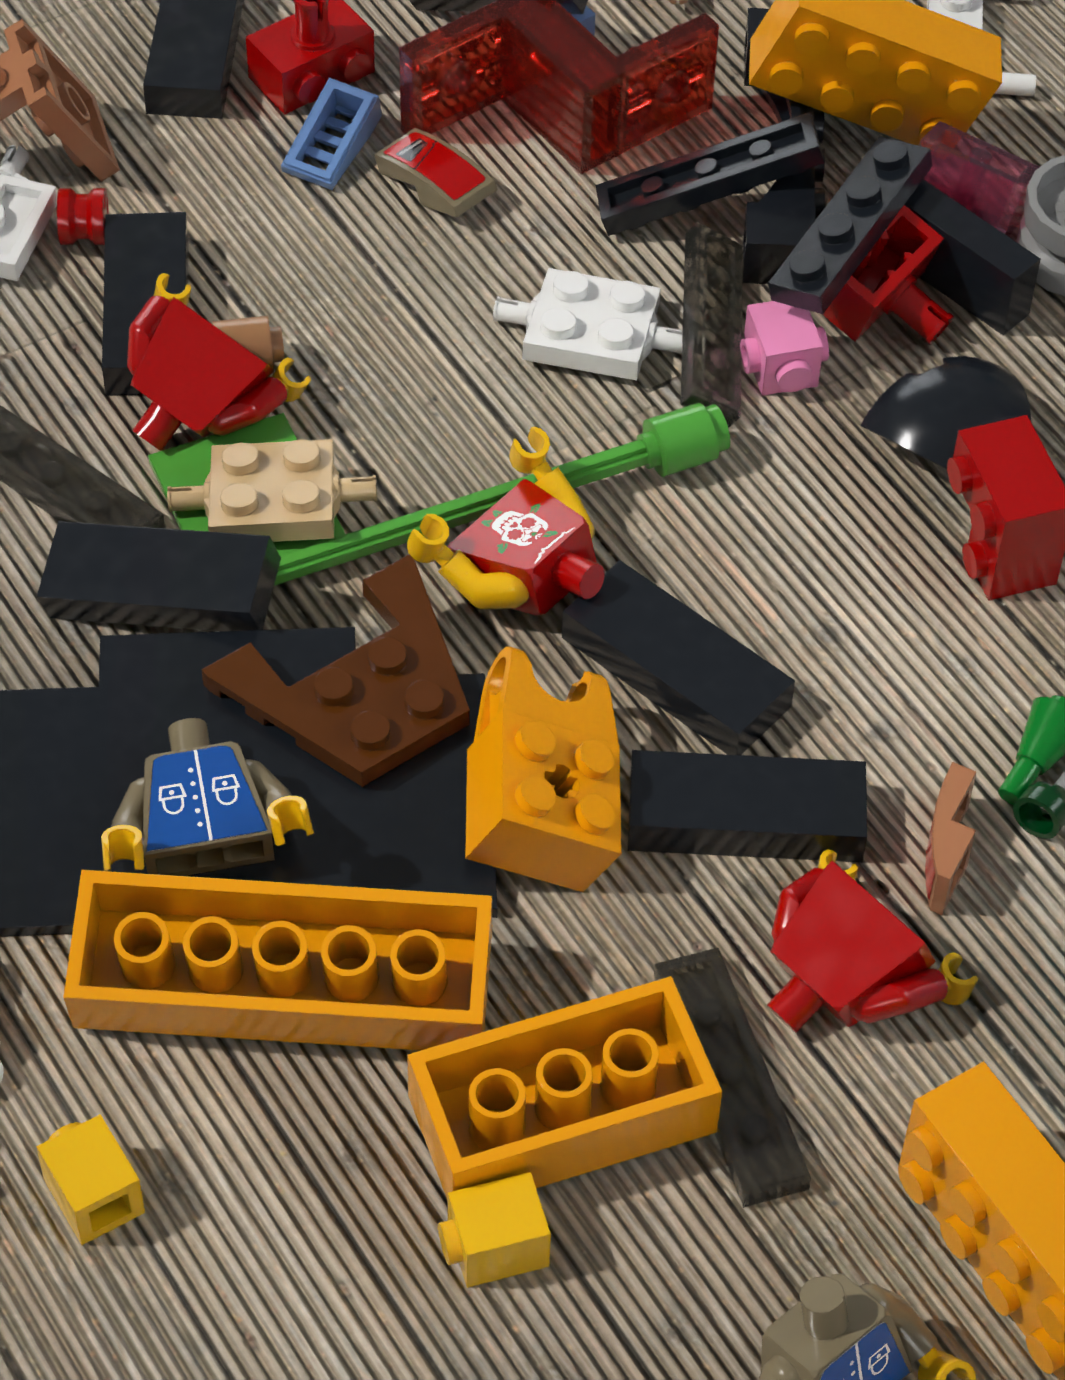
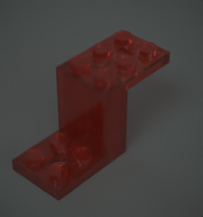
[399,0,719,174]

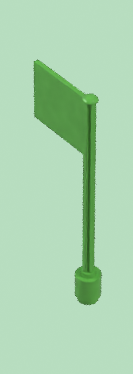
[148,403,731,586]

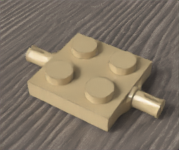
[167,439,377,542]

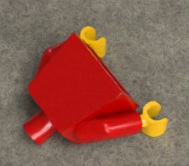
[127,273,311,451]
[767,849,979,1033]

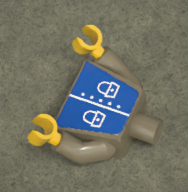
[101,718,314,876]
[758,1274,976,1380]

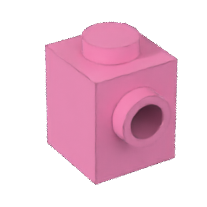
[740,301,829,396]

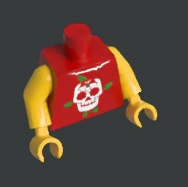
[407,427,605,616]

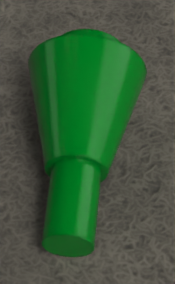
[998,695,1065,805]

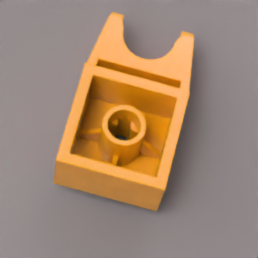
[465,646,622,892]

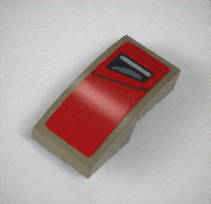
[374,128,498,218]

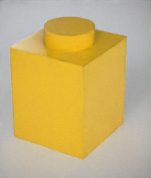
[36,1114,145,1246]
[438,1172,551,1288]

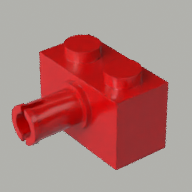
[246,0,375,115]
[822,205,954,345]

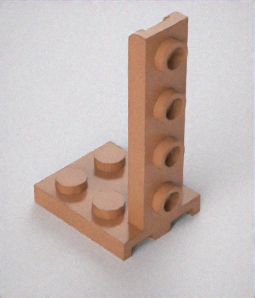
[0,19,120,182]

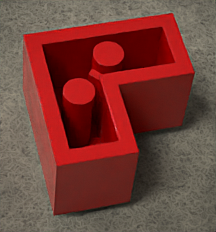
[947,415,1065,601]

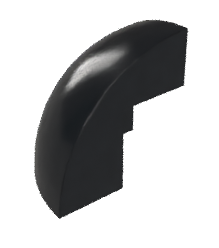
[860,356,1031,469]

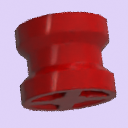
[57,188,109,245]

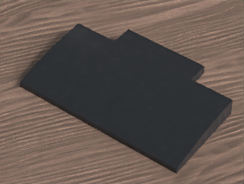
[0,627,498,937]

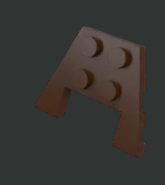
[201,554,470,787]

